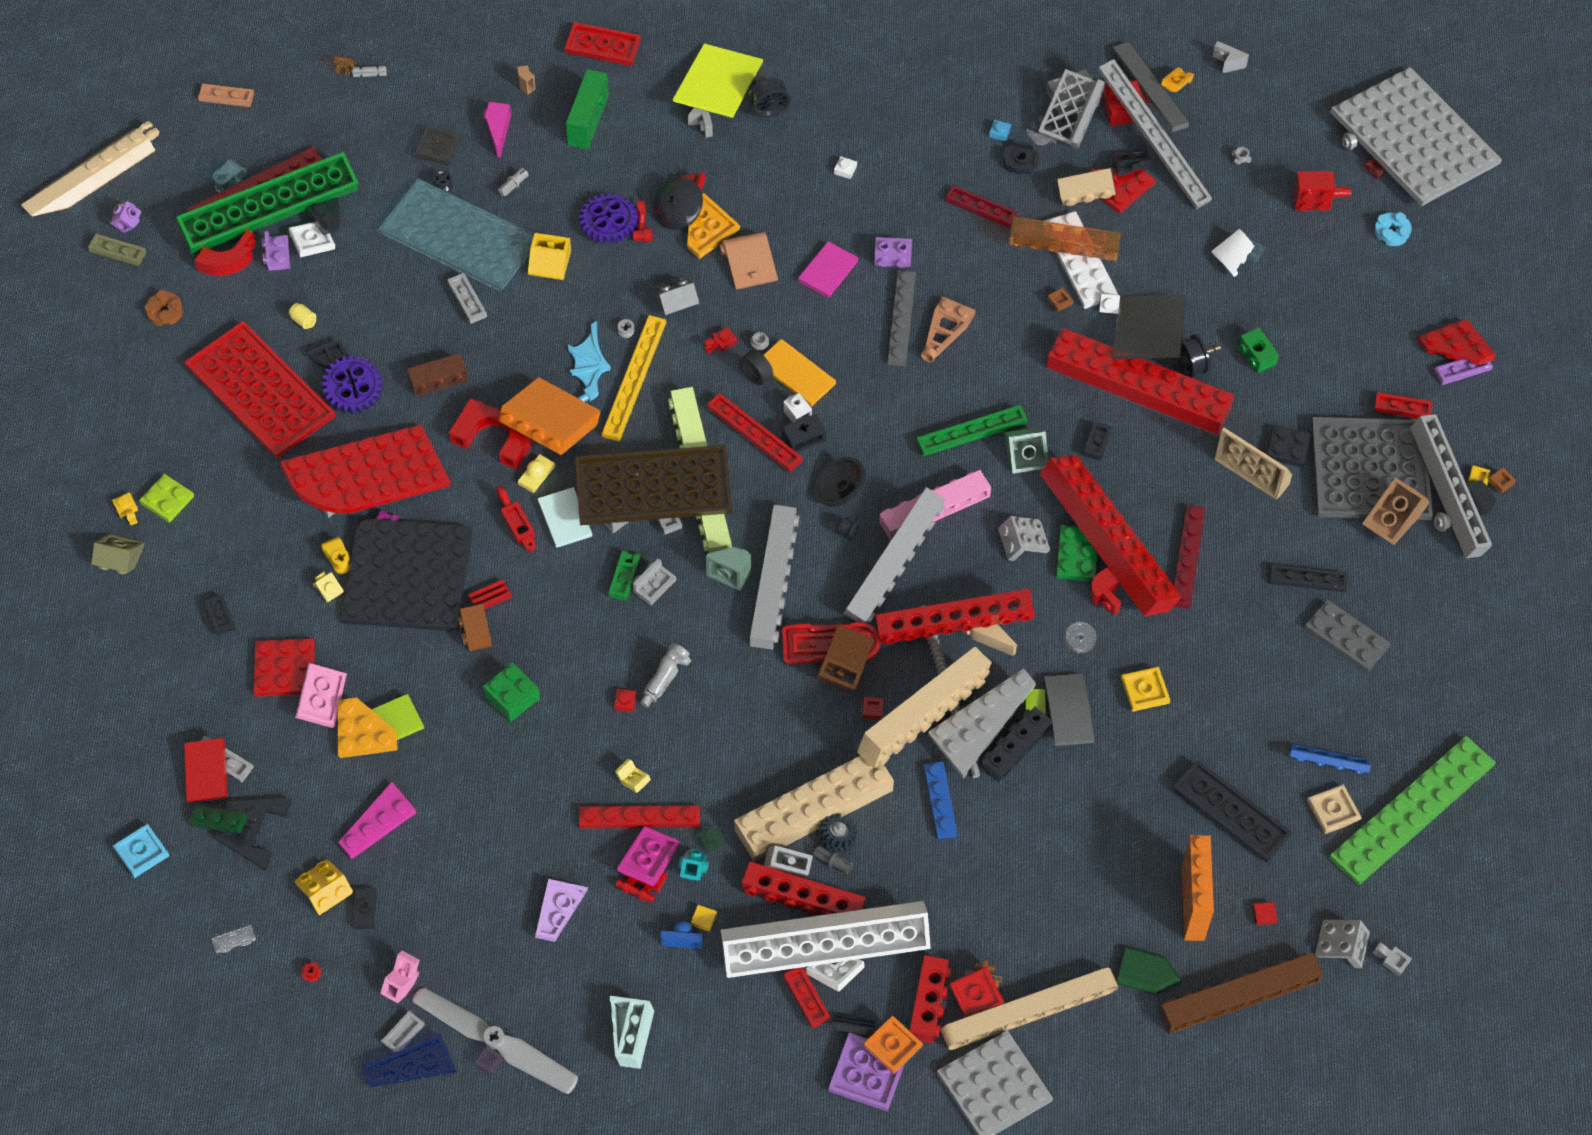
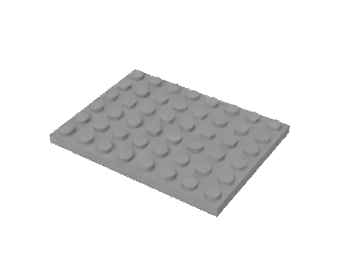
[1330,67,1502,206]

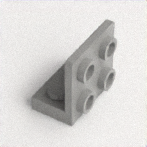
[1315,919,1370,968]

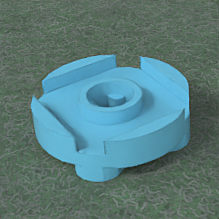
[1374,212,1411,246]

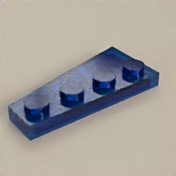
[362,1034,456,1087]

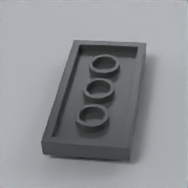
[1304,599,1391,673]

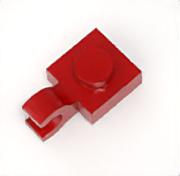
[704,327,737,353]

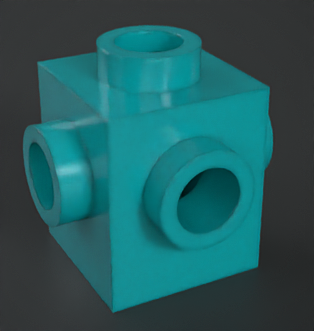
[678,849,709,881]

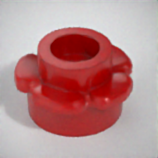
[301,962,321,982]

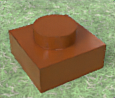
[1047,288,1073,312]
[1488,468,1516,494]

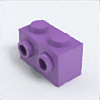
[874,237,912,268]

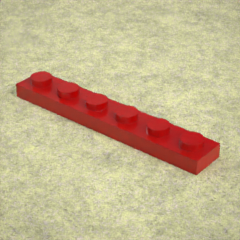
[707,393,802,473]
[579,806,700,828]

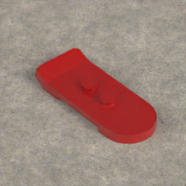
[782,622,881,665]

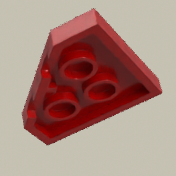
[1088,169,1156,214]
[1418,318,1496,365]

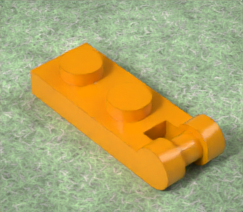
[1161,67,1194,92]

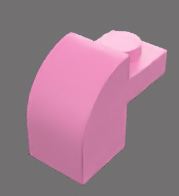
[381,951,419,1003]

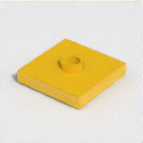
[1121,667,1170,712]

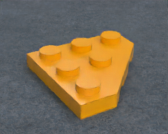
[687,193,740,259]
[338,698,397,758]

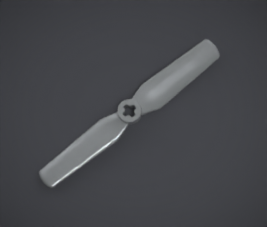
[412,988,578,1094]

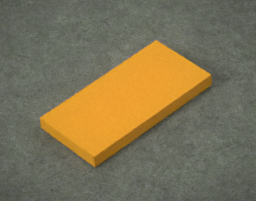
[764,339,836,407]

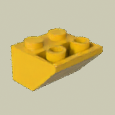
[528,233,571,280]

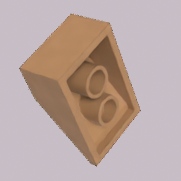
[1362,477,1430,545]

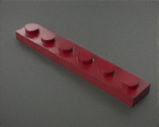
[1174,505,1206,609]

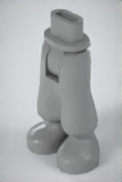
[641,643,691,708]

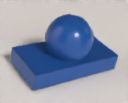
[661,921,703,949]

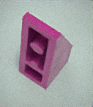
[483,102,511,157]

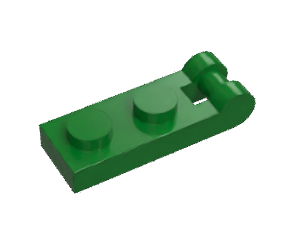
[609,550,642,601]

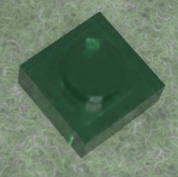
[698,824,725,852]

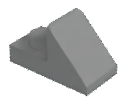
[1213,41,1249,73]
[688,107,713,137]

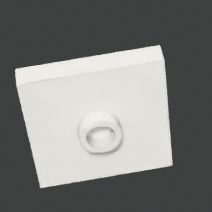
[289,222,335,257]

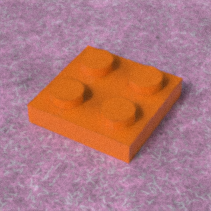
[863,1016,923,1074]

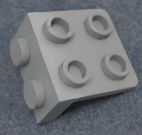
[998,516,1050,561]

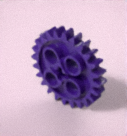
[579,192,638,245]
[322,355,383,414]

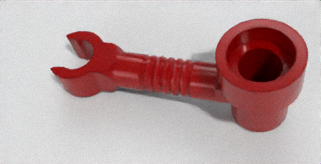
[633,200,653,242]

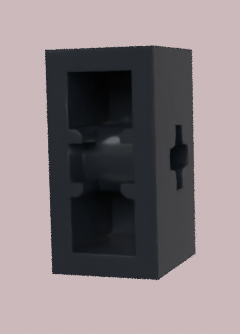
[782,414,826,452]

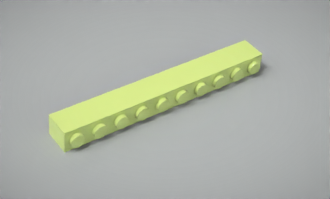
[668,387,732,554]

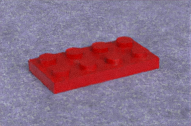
[564,22,641,66]

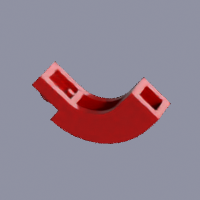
[195,230,256,276]

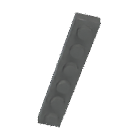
[888,270,916,366]

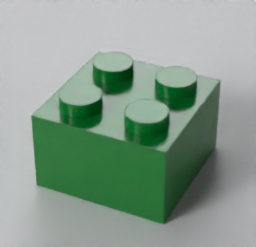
[483,662,540,722]

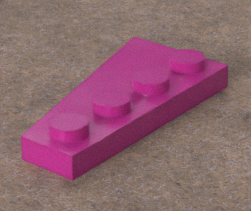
[339,782,416,859]

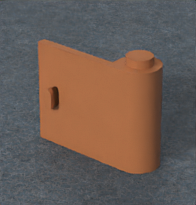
[720,231,778,290]

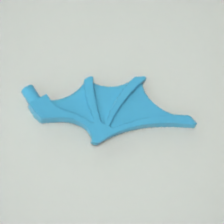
[568,321,611,402]

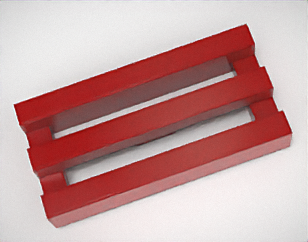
[468,579,512,609]

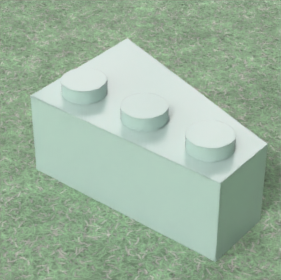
[610,996,654,1069]

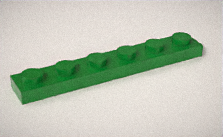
[916,405,1028,456]

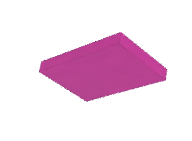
[798,241,858,298]
[617,826,680,886]

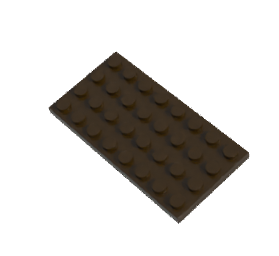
[575,445,732,525]

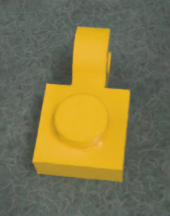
[112,492,138,526]

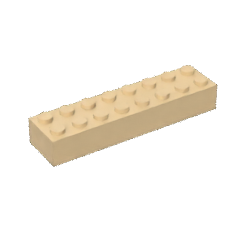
[857,647,992,768]
[734,756,894,862]

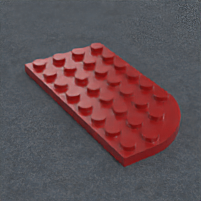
[280,425,451,513]

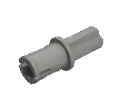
[498,168,528,196]

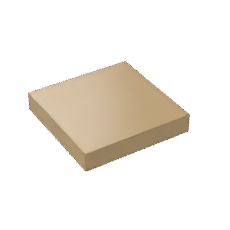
[1307,784,1362,834]

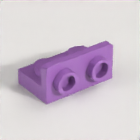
[262,231,290,271]

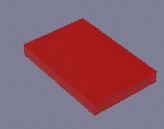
[184,738,228,803]

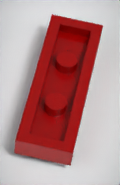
[1374,392,1433,419]
[783,967,830,1029]

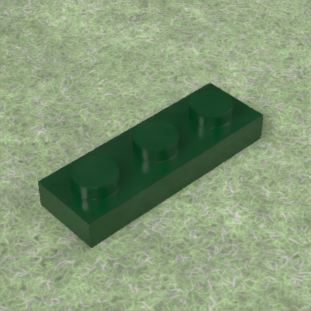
[188,805,248,834]

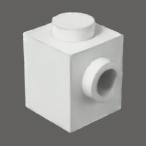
[784,393,812,422]

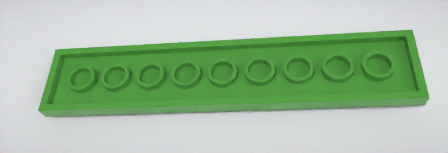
[1329,736,1496,886]

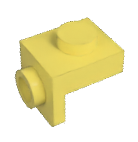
[313,572,344,602]
[615,759,651,793]

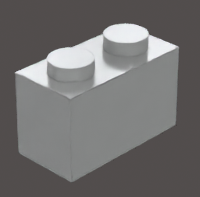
[764,846,813,877]

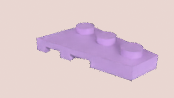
[535,879,588,942]

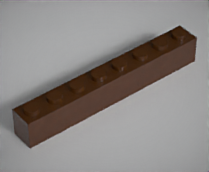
[1160,953,1323,1034]

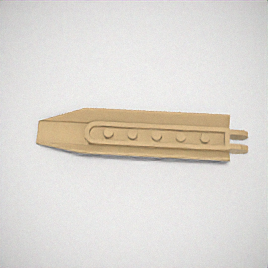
[21,121,159,217]

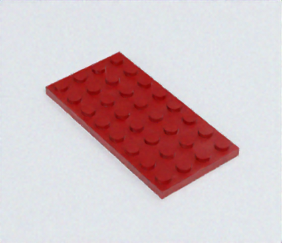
[185,321,336,459]

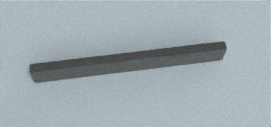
[1113,42,1189,132]

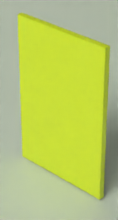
[673,44,763,118]

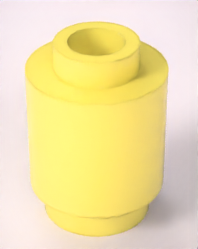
[289,303,316,329]

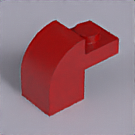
[1090,567,1121,615]

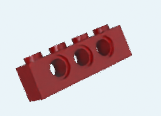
[910,955,952,1044]

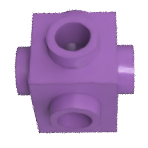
[110,201,141,233]

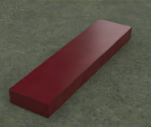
[945,185,1017,228]

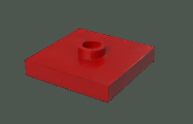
[949,966,1005,1018]

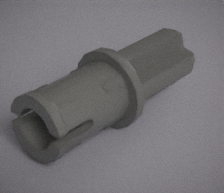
[814,846,853,874]

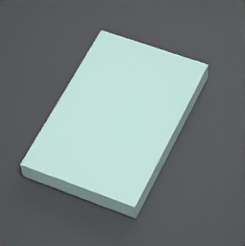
[538,487,592,548]

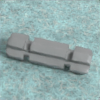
[352,66,387,77]

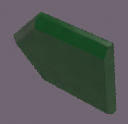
[1117,946,1181,995]

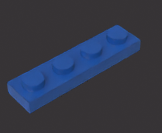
[1290,743,1371,774]
[924,762,957,839]

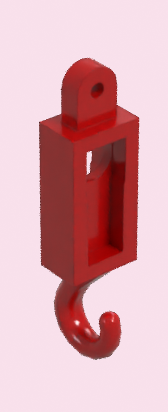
[496,485,536,552]

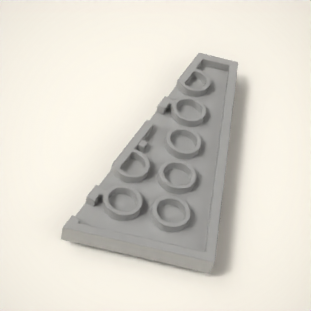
[928,668,1036,779]

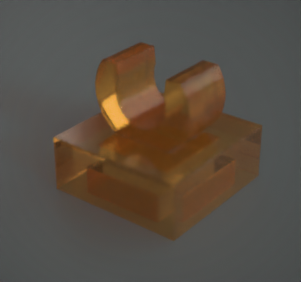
[333,56,355,76]

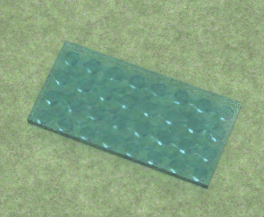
[379,179,534,292]

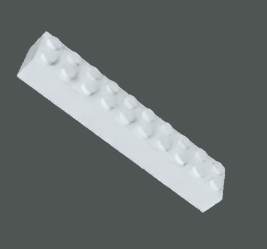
[721,901,931,978]

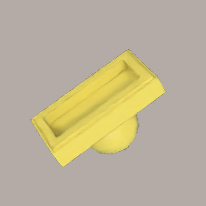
[518,454,555,493]

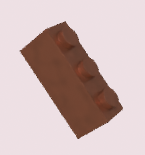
[407,353,469,396]

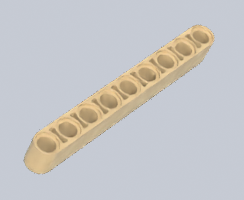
[941,968,1118,1050]

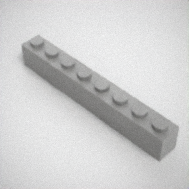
[1410,414,1492,558]
[844,487,946,623]
[750,505,800,650]

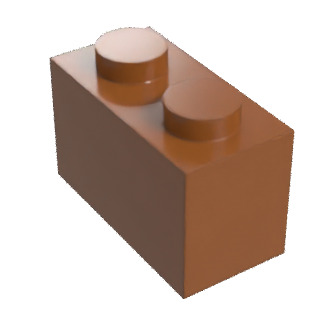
[458,604,492,651]

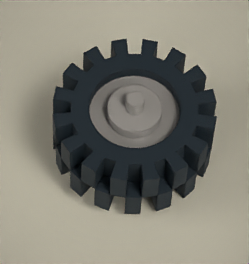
[819,814,858,853]

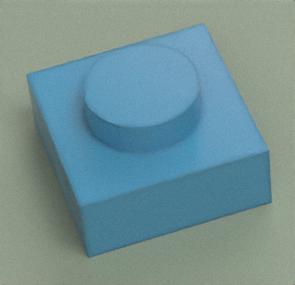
[989,120,1011,142]

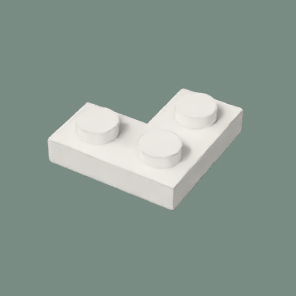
[806,959,864,992]

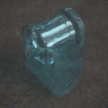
[213,159,247,193]

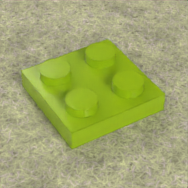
[139,474,194,523]

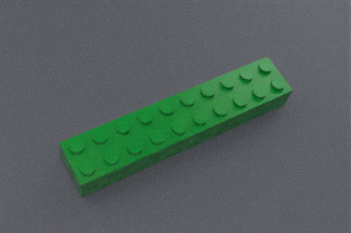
[176,152,359,255]

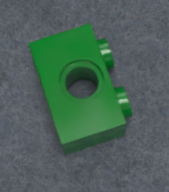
[1238,327,1279,373]

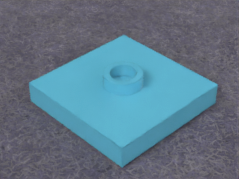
[113,824,169,878]

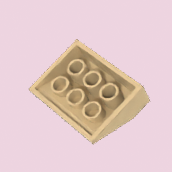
[1215,428,1292,500]

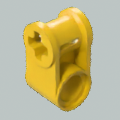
[321,536,351,574]

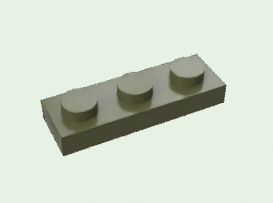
[88,234,146,266]

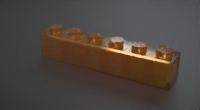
[1009,216,1121,261]

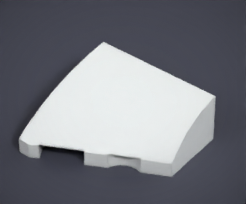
[1211,229,1254,277]

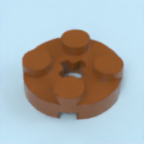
[145,290,183,326]

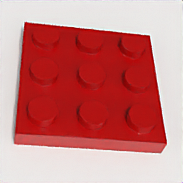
[254,639,315,697]

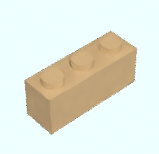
[1058,168,1116,206]

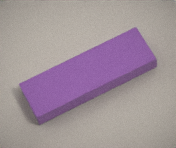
[1434,359,1493,385]

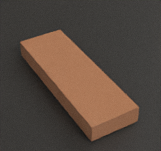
[198,83,254,107]

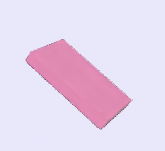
[295,663,347,728]

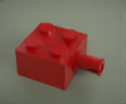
[1101,80,1151,126]
[1292,171,1351,211]

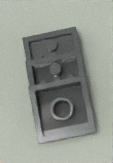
[1044,674,1094,746]

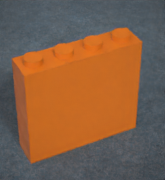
[499,377,600,455]
[1182,835,1214,941]

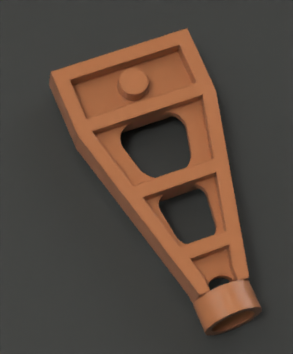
[921,297,976,362]

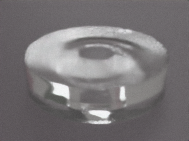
[1065,622,1097,653]

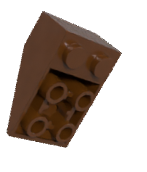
[816,625,874,693]

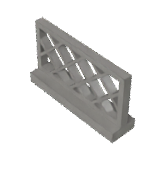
[1038,69,1105,150]

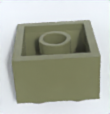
[91,534,145,574]

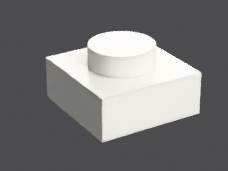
[834,157,857,179]
[1100,293,1120,314]

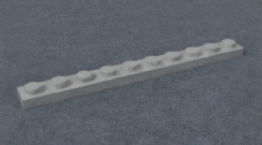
[1098,59,1212,209]

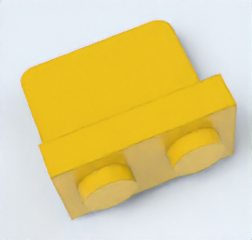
[295,860,353,915]

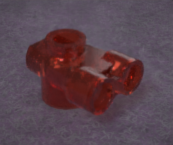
[1364,159,1386,179]

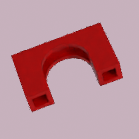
[449,398,534,470]

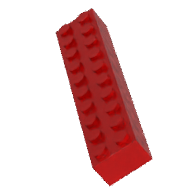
[1047,328,1234,435]
[1039,455,1182,616]

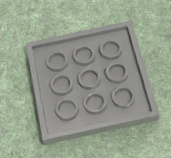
[937,1030,1053,1135]

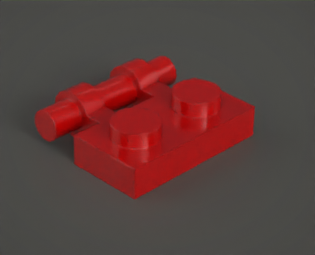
[616,872,668,903]

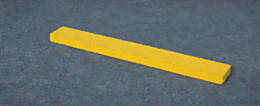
[602,315,666,442]

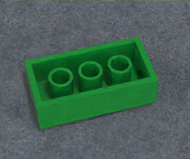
[566,69,609,150]

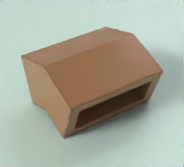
[517,65,536,95]

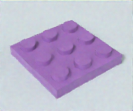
[828,1033,905,1112]

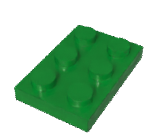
[1056,525,1097,582]

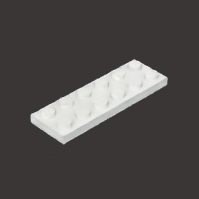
[1042,211,1118,309]

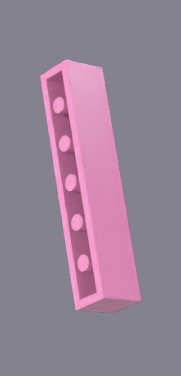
[879,470,991,541]

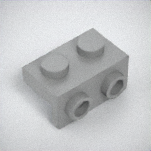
[633,559,676,606]

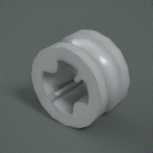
[618,319,634,338]

